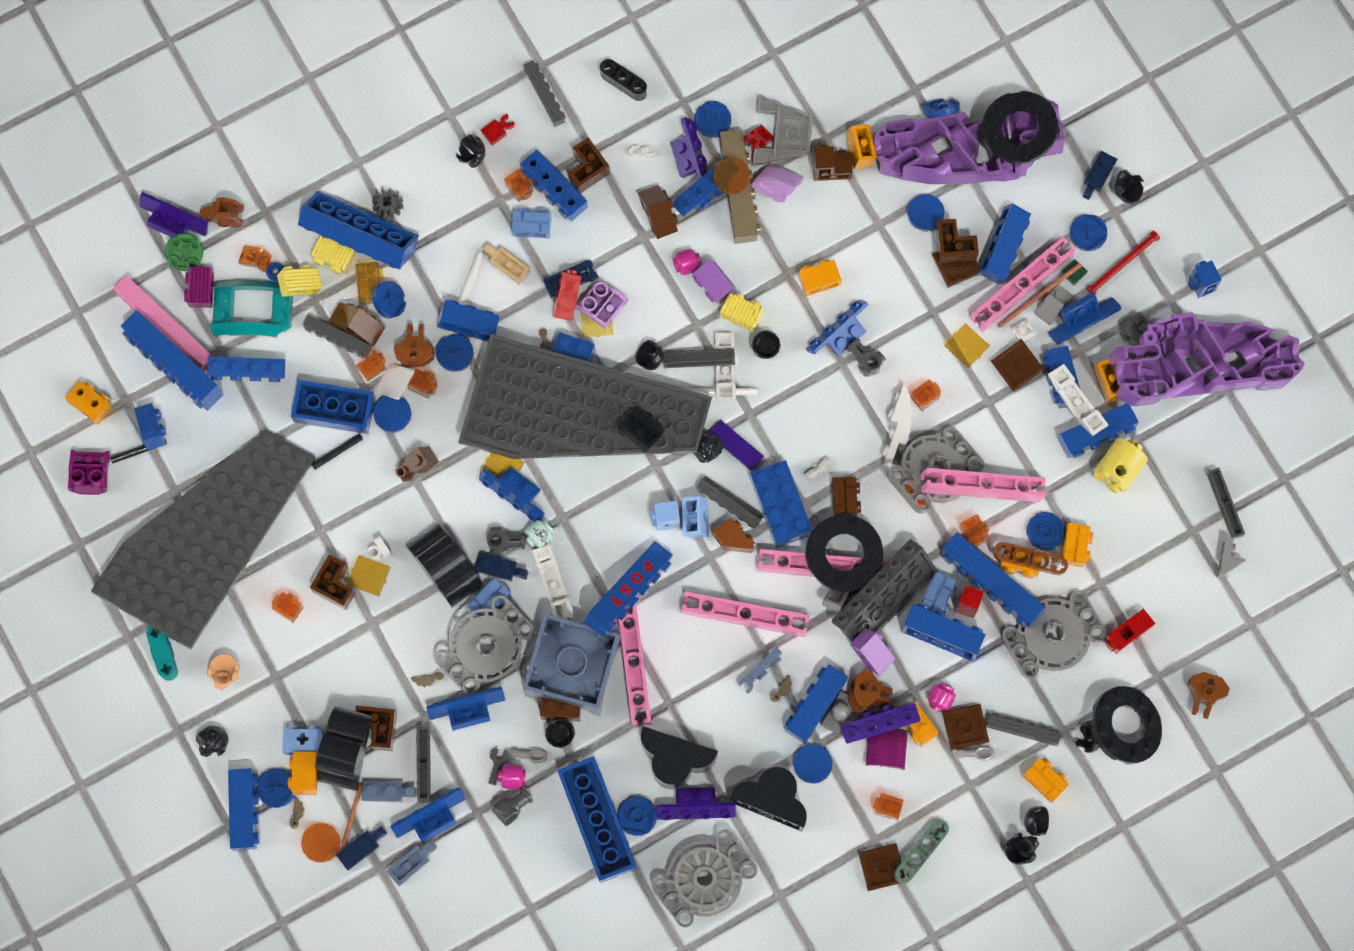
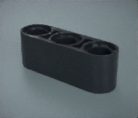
[600,59,647,101]

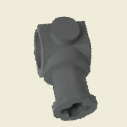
[847,338,886,377]
[487,527,525,556]
[492,788,533,826]

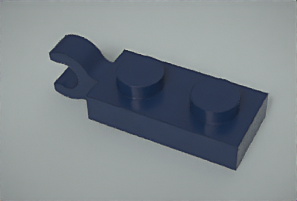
[1082,150,1118,200]
[474,552,529,582]
[336,826,388,871]

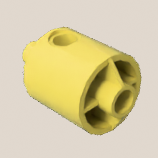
[1093,438,1148,494]

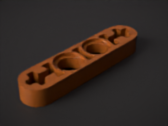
[993,542,1068,575]

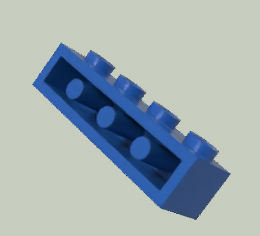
[520,149,588,222]
[978,204,1031,283]
[207,356,285,382]
[1058,403,1139,459]
[785,664,848,744]
[228,768,260,851]

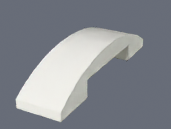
[715,332,736,402]
[1048,364,1108,436]
[532,544,575,619]

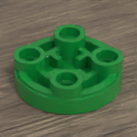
[165,233,203,271]

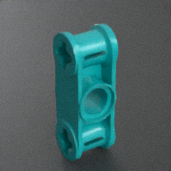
[146,626,178,681]

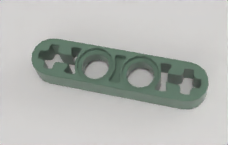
[894,820,949,884]

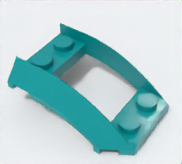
[209,280,293,338]

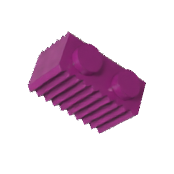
[184,266,214,308]

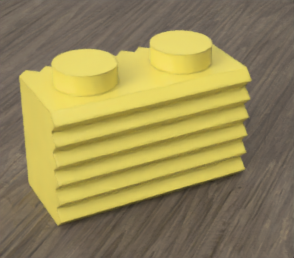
[310,235,356,274]
[277,265,322,297]
[719,293,764,333]

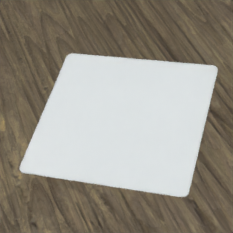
[375,363,415,400]

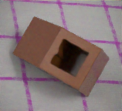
[712,517,755,553]

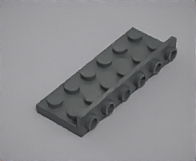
[831,539,938,643]

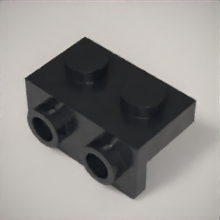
[617,405,665,453]

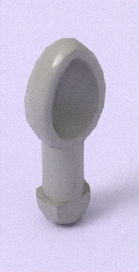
[956,746,995,761]
[509,748,548,764]

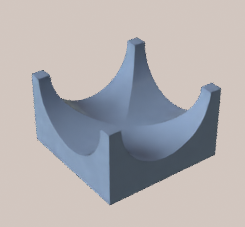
[523,614,621,716]

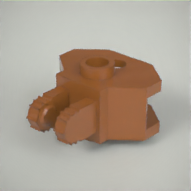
[199,197,244,228]
[394,324,434,367]
[848,669,893,713]
[1187,672,1230,719]

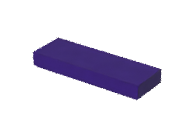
[708,420,764,472]

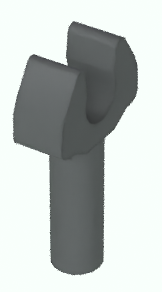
[488,748,510,786]

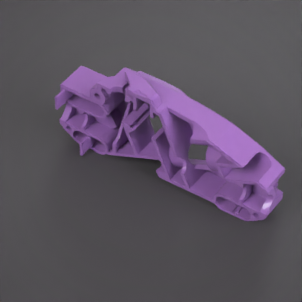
[874,99,1065,184]
[1109,312,1305,407]

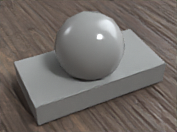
[822,589,852,613]
[821,691,853,735]

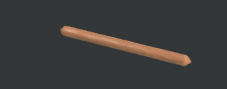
[342,783,363,847]

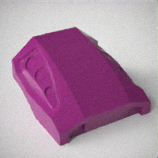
[68,450,110,495]
[865,730,908,770]

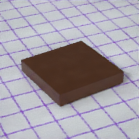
[931,251,980,288]
[991,339,1044,392]
[942,704,989,751]
[858,843,905,892]

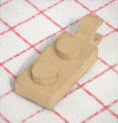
[482,243,530,285]

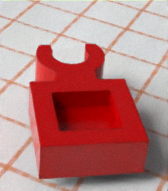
[480,114,515,146]
[744,125,775,150]

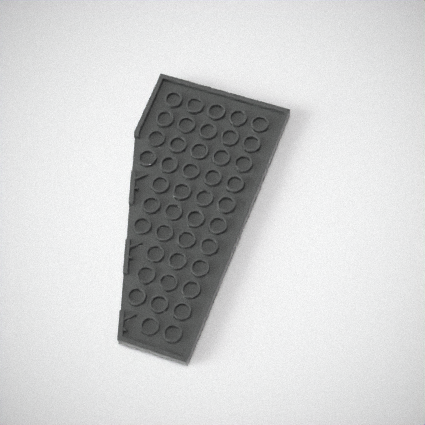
[458,334,712,459]
[91,430,315,650]

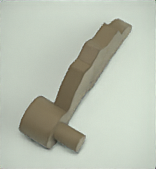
[539,329,551,350]
[411,672,444,687]
[770,675,792,702]
[290,797,305,829]

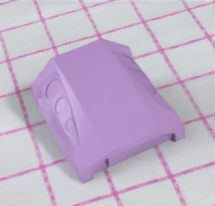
[751,163,804,203]
[575,278,629,329]

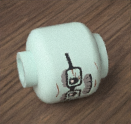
[525,520,554,548]

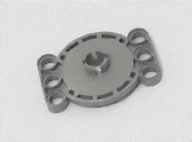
[887,426,984,514]
[1001,591,1107,679]
[434,594,535,695]
[652,829,757,928]

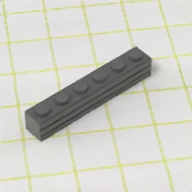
[523,60,566,127]
[303,315,372,358]
[663,348,736,368]
[1206,467,1245,539]
[696,476,764,529]
[986,713,1061,746]
[417,727,431,802]

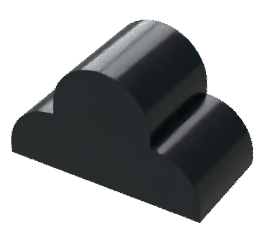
[406,524,483,608]
[315,706,373,791]
[641,726,718,790]
[729,767,807,832]

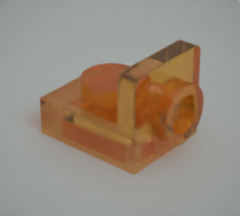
[238,245,272,272]
[356,350,386,382]

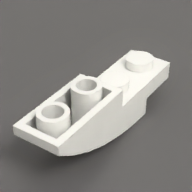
[883,385,912,465]

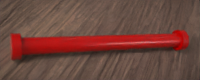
[1086,230,1160,294]

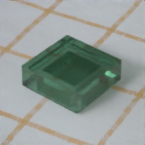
[1061,259,1088,286]

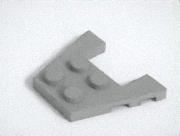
[753,95,813,166]

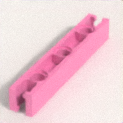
[970,237,1076,332]
[113,275,212,372]
[921,468,1046,502]
[758,549,885,577]
[682,591,810,637]
[619,605,651,727]

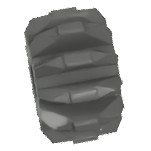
[372,188,404,220]

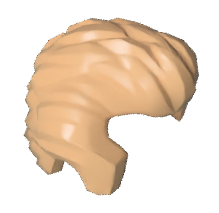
[207,653,239,690]

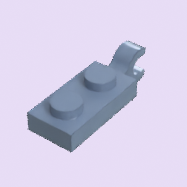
[739,647,782,694]
[362,781,416,802]
[387,841,437,887]

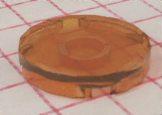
[713,157,750,195]
[301,823,341,863]

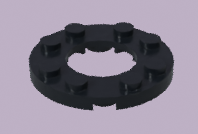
[982,91,1058,164]
[805,514,883,592]
[1091,686,1162,765]

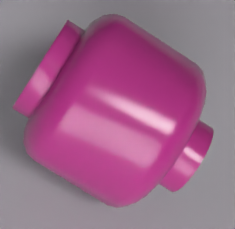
[673,249,702,276]
[927,682,956,712]
[498,763,526,790]

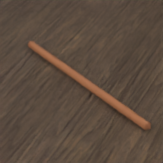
[998,263,1082,328]

